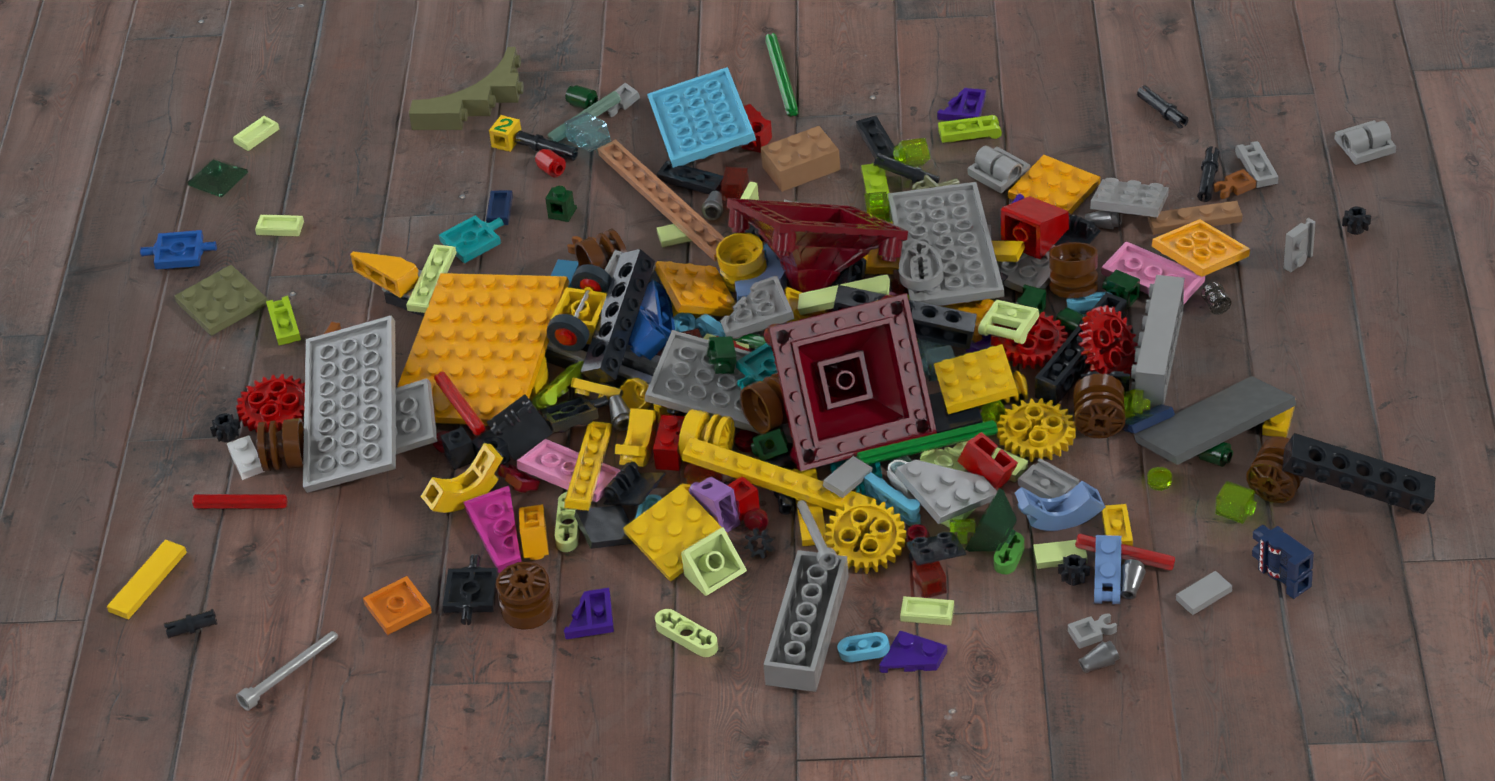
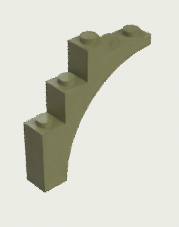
[409,47,524,130]

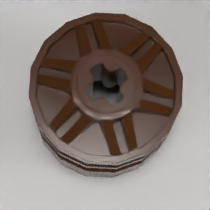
[574,228,627,270]
[1049,242,1098,298]
[740,372,788,434]
[1073,374,1125,438]
[256,418,304,471]
[1246,436,1305,503]
[496,562,553,630]

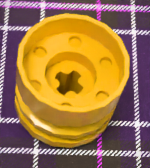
[716,233,767,293]
[679,409,735,458]

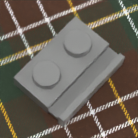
[1284,218,1315,273]
[1018,458,1079,499]

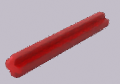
[434,371,486,436]
[192,494,288,509]
[1075,533,1175,571]

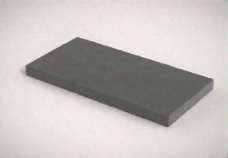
[1134,376,1296,465]

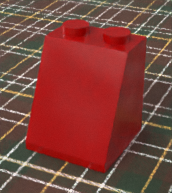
[1001,196,1069,259]

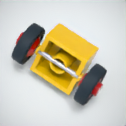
[547,264,612,352]

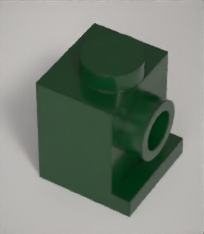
[545,186,577,222]
[1102,269,1140,309]
[1016,284,1046,315]
[707,336,737,374]
[751,426,791,461]

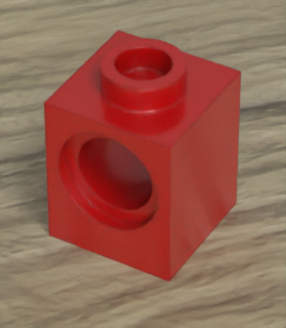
[742,116,772,153]
[727,476,760,521]

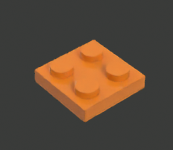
[363,576,432,635]

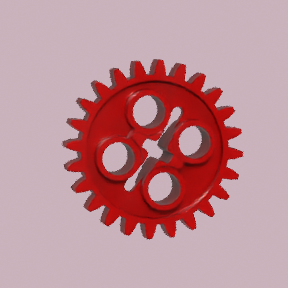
[1078,305,1138,377]
[991,312,1068,369]
[236,374,305,433]

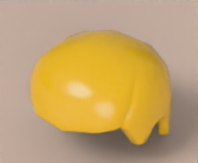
[620,377,651,410]

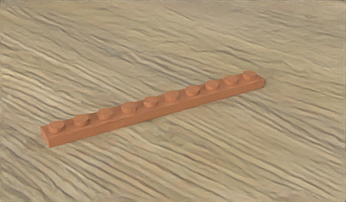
[597,139,724,261]

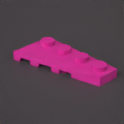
[464,486,521,573]

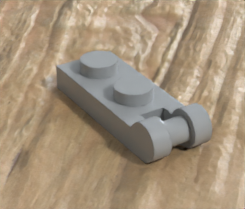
[1235,141,1278,188]

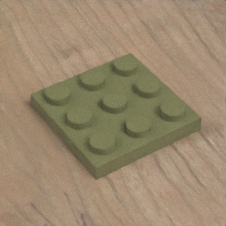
[174,265,268,336]

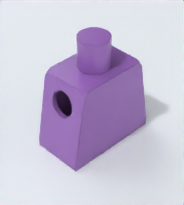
[689,477,740,533]

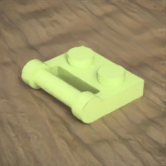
[978,299,1040,344]

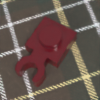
[497,464,540,493]

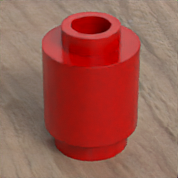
[535,149,566,178]

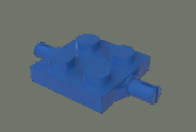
[140,230,217,269]

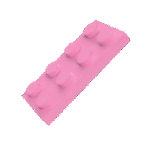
[1101,242,1205,305]
[517,439,620,502]

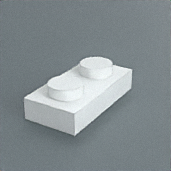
[227,435,265,480]

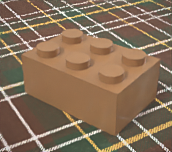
[761,126,840,192]

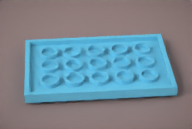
[647,67,756,168]

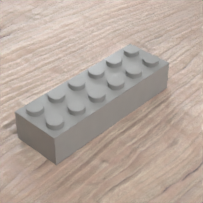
[1131,275,1185,408]
[763,550,849,692]

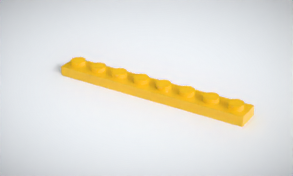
[682,437,875,521]

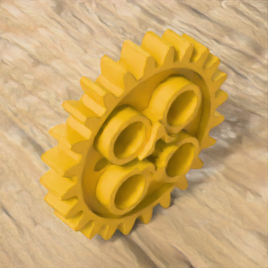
[997,398,1076,462]
[825,498,906,574]

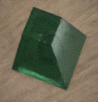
[187,157,248,198]
[965,488,1017,552]

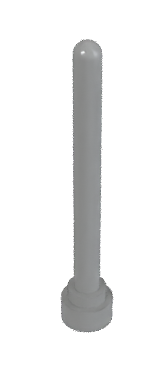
[797,500,839,570]
[236,631,338,711]

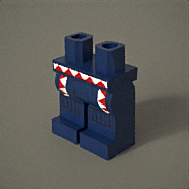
[1252,525,1314,599]

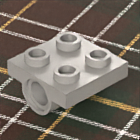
[1334,120,1396,165]
[968,145,1030,193]

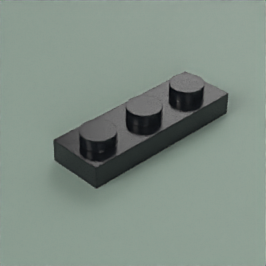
[856,116,900,161]
[657,161,726,195]

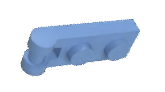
[1094,535,1121,604]

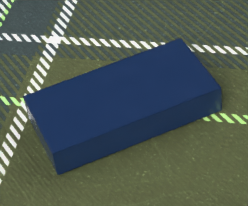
[486,190,513,225]
[1122,404,1175,434]

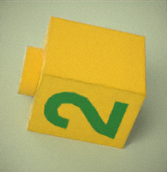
[489,115,522,152]

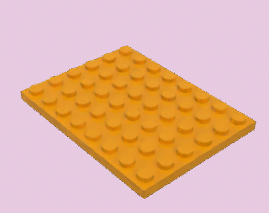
[397,273,570,425]

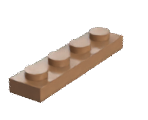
[1148,201,1243,235]

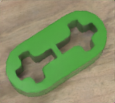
[994,532,1024,575]

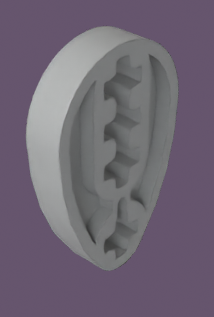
[899,241,944,291]

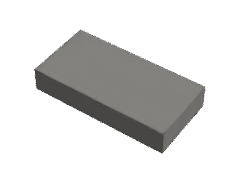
[823,456,873,498]
[1176,571,1232,615]

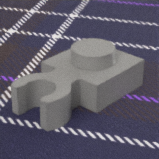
[604,83,640,117]
[1068,613,1117,649]

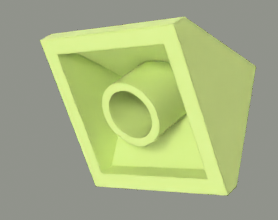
[681,527,747,596]

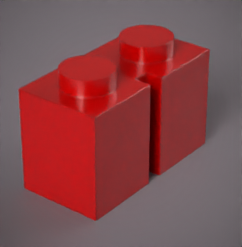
[653,415,685,471]
[957,432,1018,490]

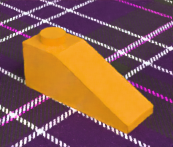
[350,251,419,298]
[519,504,549,560]

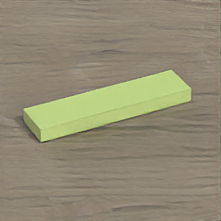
[406,245,457,313]
[798,274,890,315]

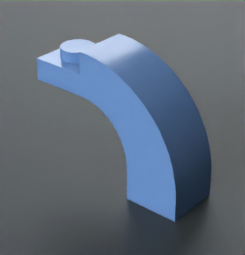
[735,246,788,302]
[1015,481,1105,531]

